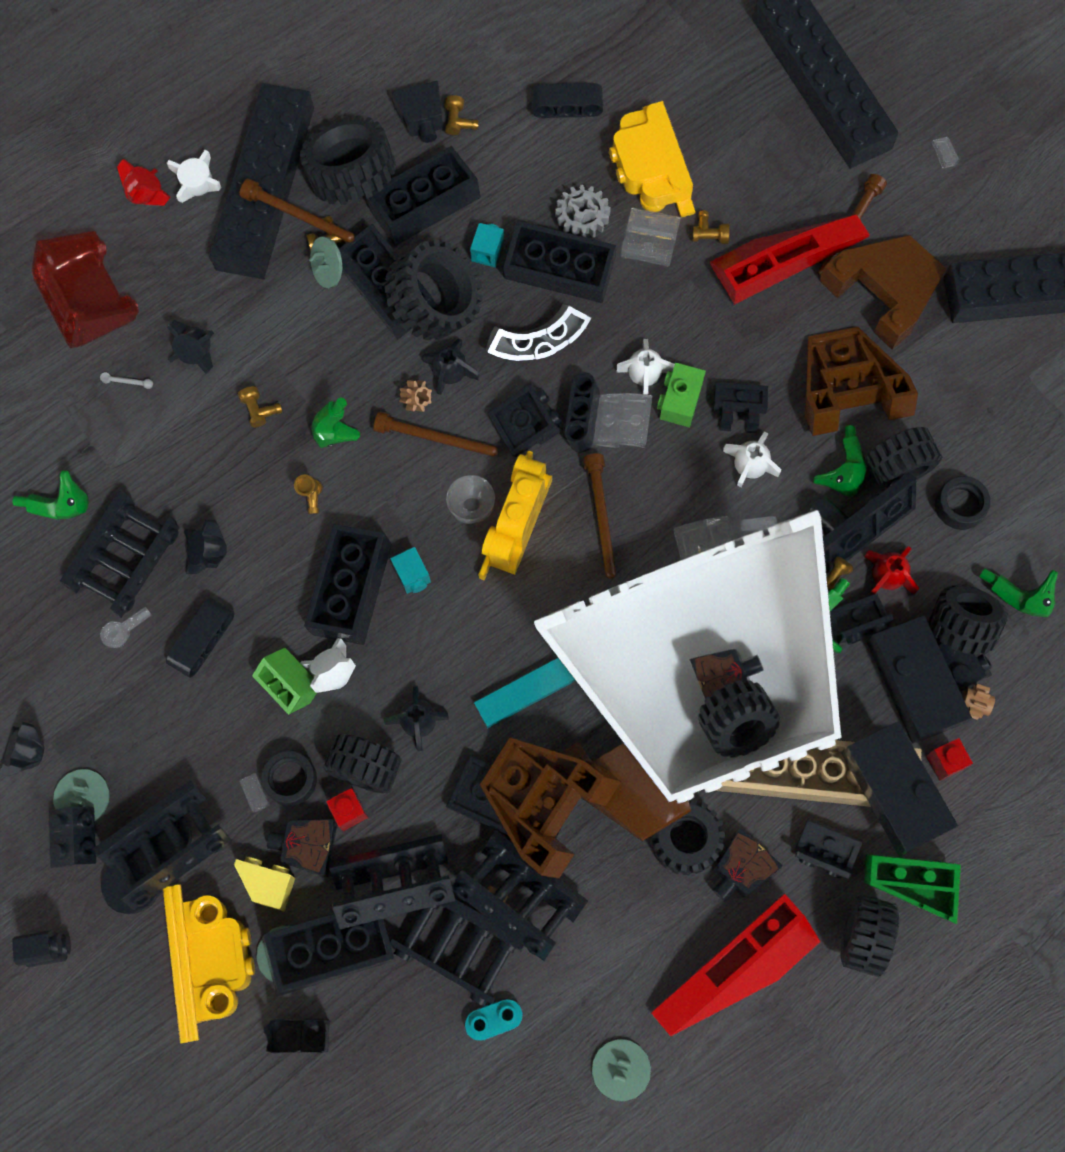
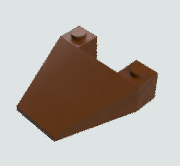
[820,235,946,350]
[805,327,918,436]
[480,738,621,878]
[561,742,691,841]

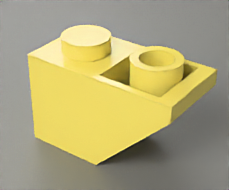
[234,857,295,912]

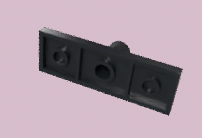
[808,472,917,577]

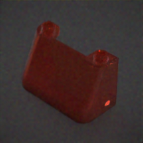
[32,231,139,348]

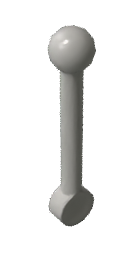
[100,372,153,389]

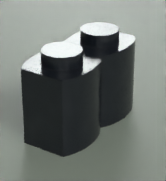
[12,930,71,967]

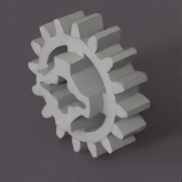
[556,185,610,238]

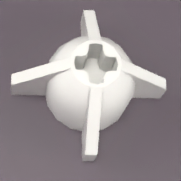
[167,150,221,203]
[617,339,675,398]
[723,432,781,487]
[300,638,356,693]

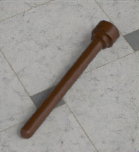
[819,174,887,276]
[240,178,355,243]
[373,411,498,456]
[583,453,616,579]

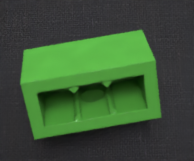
[657,363,706,428]
[252,648,317,715]

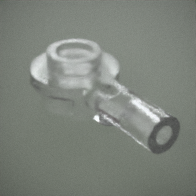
[101,606,152,648]

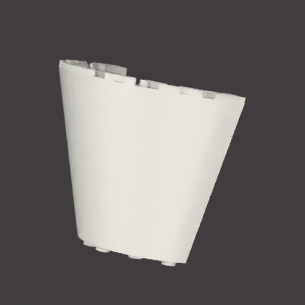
[534,510,841,803]

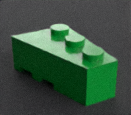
[864,854,961,924]

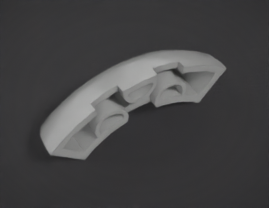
[486,304,591,360]

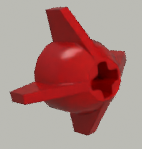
[117,159,171,206]
[864,546,920,596]

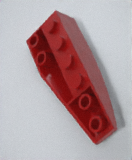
[710,214,870,305]
[651,894,821,1037]

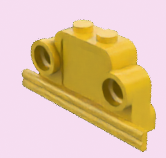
[609,101,695,217]
[478,451,552,580]
[163,885,255,1044]

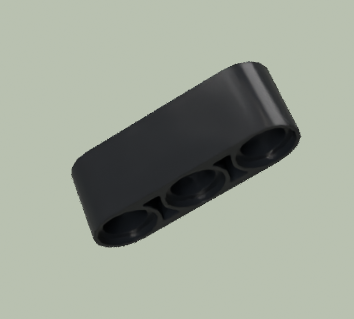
[532,83,603,118]
[565,372,600,453]
[166,598,235,678]

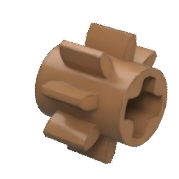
[399,380,432,412]
[962,683,995,720]

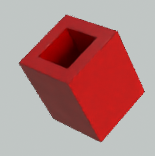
[926,738,973,781]
[326,788,368,831]

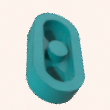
[465,1000,523,1041]

